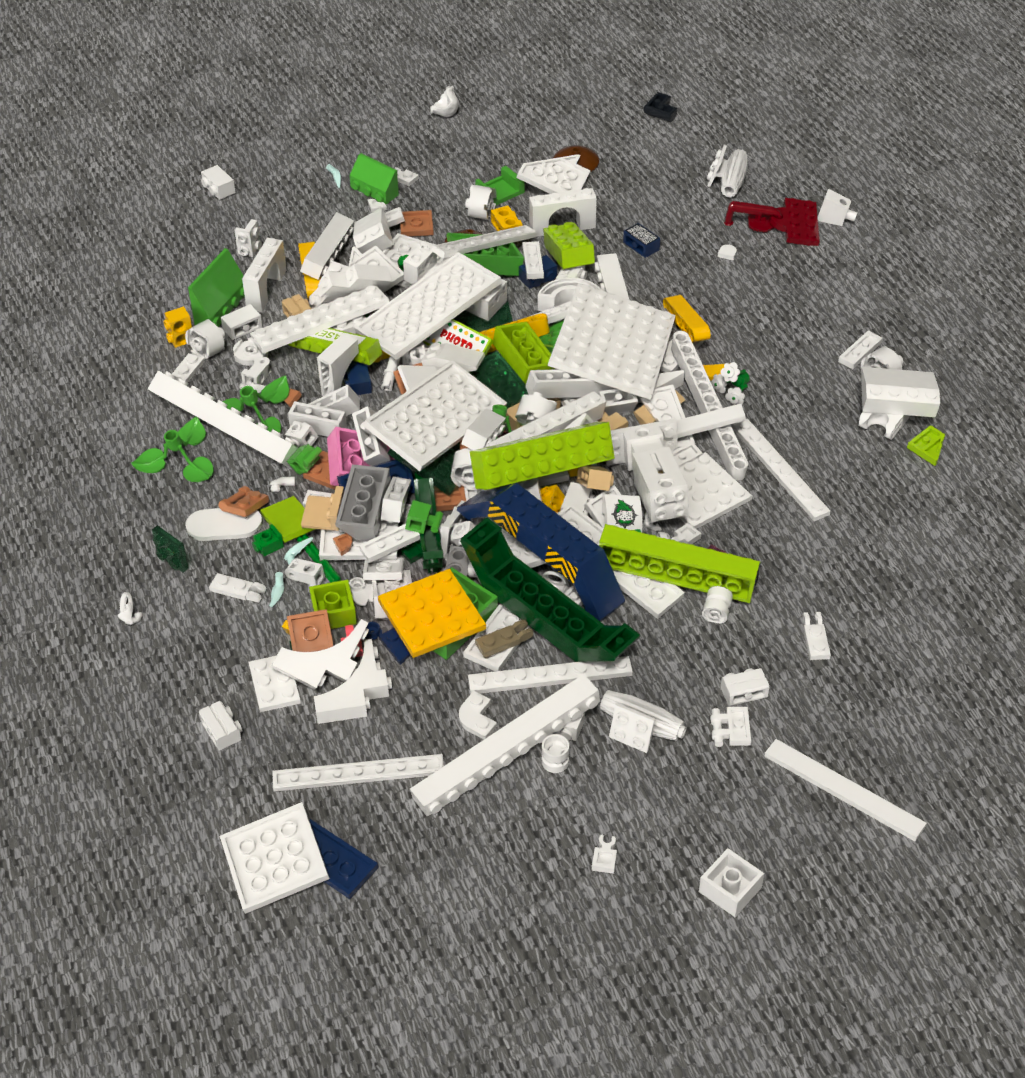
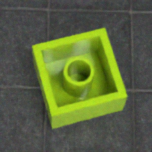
[309,580,357,629]

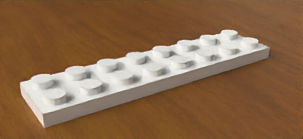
[250,286,389,354]
[557,503,685,619]

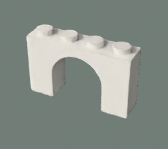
[529,188,597,237]
[242,238,287,312]

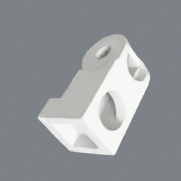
[241,357,271,385]
[285,558,325,586]

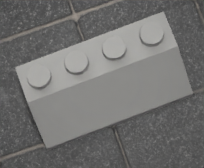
[335,464,391,541]

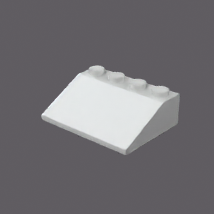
[861,367,940,417]

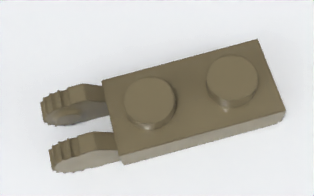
[475,619,534,658]

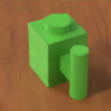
[286,444,322,474]
[405,500,443,534]

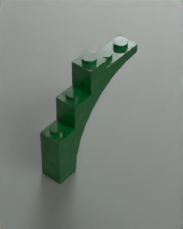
[414,478,444,573]

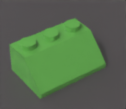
[350,153,399,204]

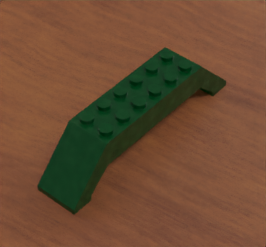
[460,517,640,662]

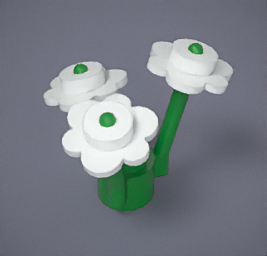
[711,362,750,405]

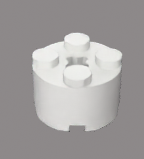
[465,185,496,220]
[185,319,225,360]
[861,346,903,370]
[515,392,557,425]
[451,448,478,490]

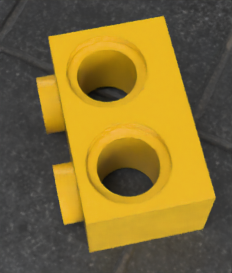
[491,205,523,231]
[163,306,192,348]

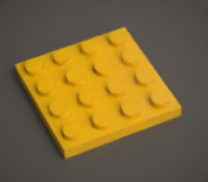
[378,568,486,658]

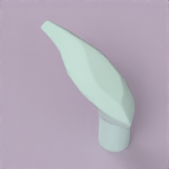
[326,164,341,188]
[284,537,314,565]
[269,572,284,607]

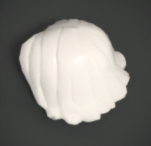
[430,86,459,117]

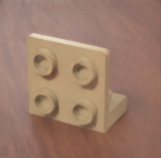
[301,486,344,531]

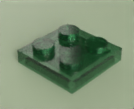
[152,525,189,573]

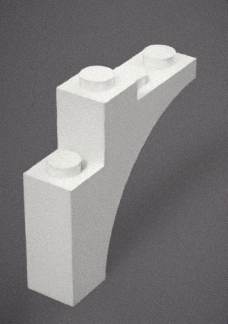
[309,264,392,308]
[271,619,369,690]
[314,639,392,724]

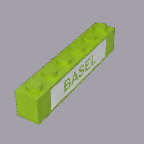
[288,328,382,365]

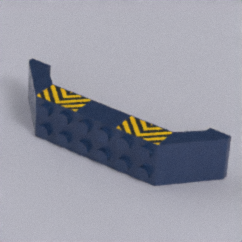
[457,483,625,622]

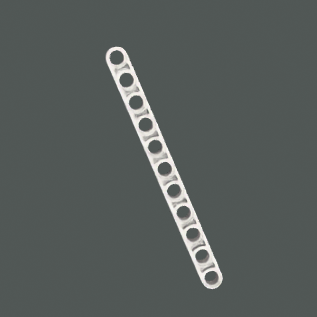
[671,331,748,481]

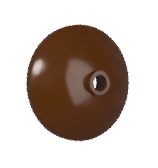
[553,145,599,172]

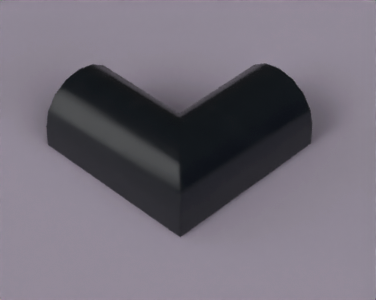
[644,92,678,122]

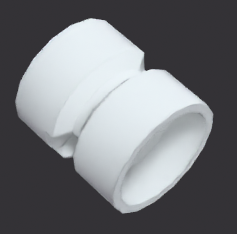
[702,586,733,624]
[542,734,569,773]

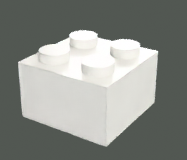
[699,848,764,917]

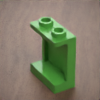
[475,166,525,205]

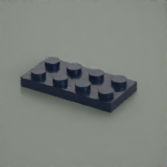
[309,819,378,899]

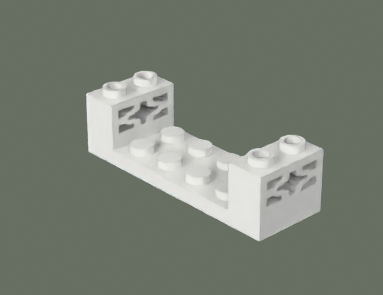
[403,242,507,321]

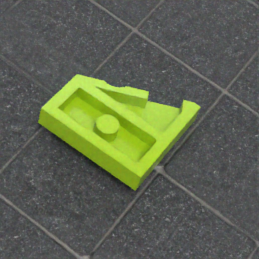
[907,425,945,466]

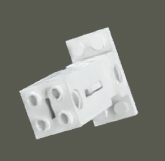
[605,419,688,523]

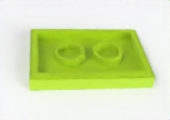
[260,496,315,542]

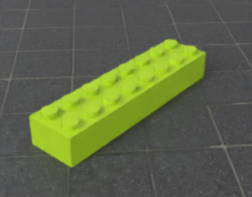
[470,422,615,490]
[599,524,760,603]

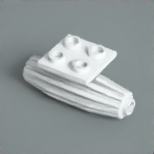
[707,145,748,197]
[600,690,687,753]

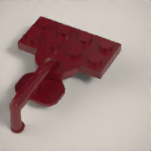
[724,198,820,246]

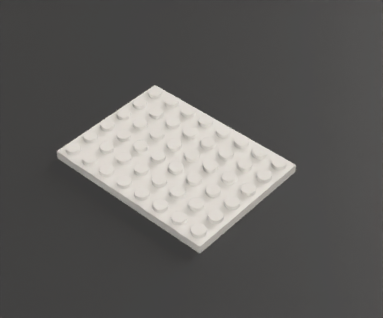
[548,283,676,400]

